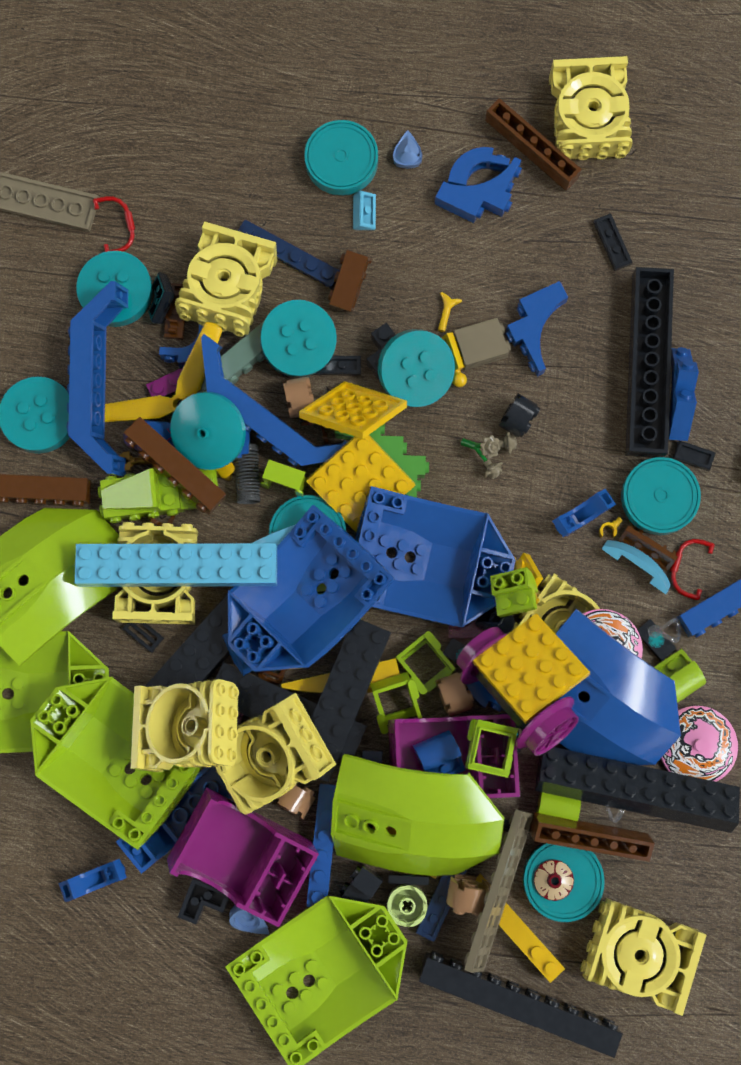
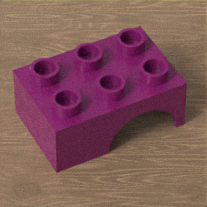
[388,714,520,798]
[167,788,319,927]

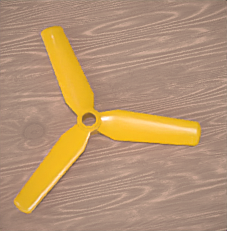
[105,322,235,478]

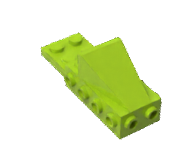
[98,468,220,523]

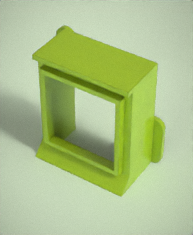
[261,460,307,497]
[396,631,456,695]
[370,672,422,734]
[465,719,519,778]

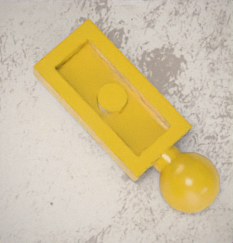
[441,332,467,388]

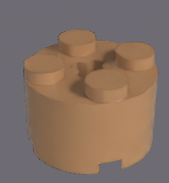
[283,376,314,418]
[435,672,474,717]
[276,785,315,820]
[446,874,490,916]

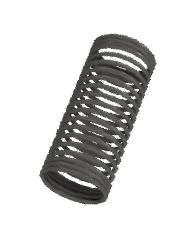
[235,444,261,504]

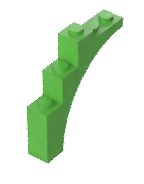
[335,424,429,498]

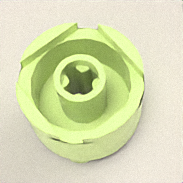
[387,884,427,927]

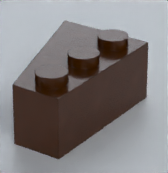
[328,250,372,312]

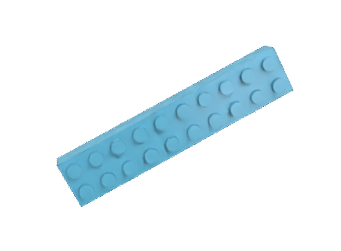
[75,543,277,587]

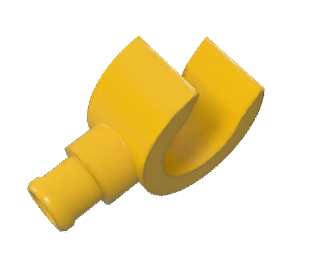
[599,517,623,538]

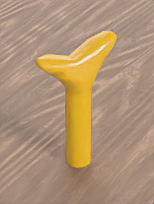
[438,292,462,332]

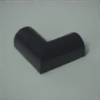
[148,272,175,324]
[475,606,515,633]

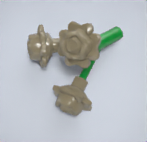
[461,432,517,479]

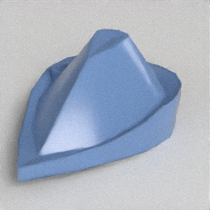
[393,130,422,169]
[229,905,269,935]

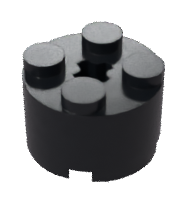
[498,393,541,437]

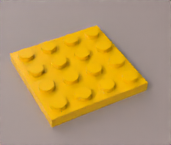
[299,381,407,439]
[306,435,416,532]
[473,613,590,724]

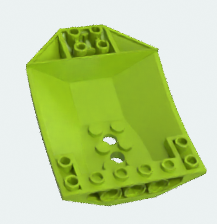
[0,508,119,666]
[0,631,109,753]
[30,677,202,850]
[331,754,504,876]
[225,895,407,1065]

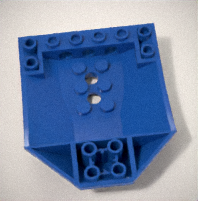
[355,486,516,627]
[228,505,395,672]
[556,609,681,765]

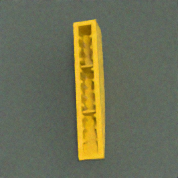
[281,658,399,693]
[476,874,565,983]

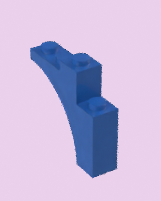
[435,157,522,223]
[505,281,568,377]
[669,347,699,441]

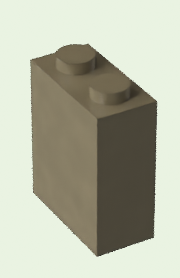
[454,318,511,370]

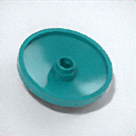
[170,392,246,470]

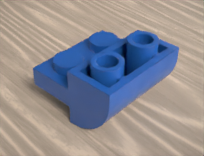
[412,730,466,774]

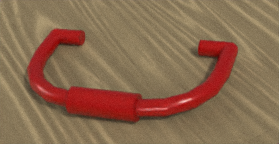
[93,196,136,252]
[670,539,715,600]

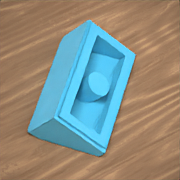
[353,191,376,230]

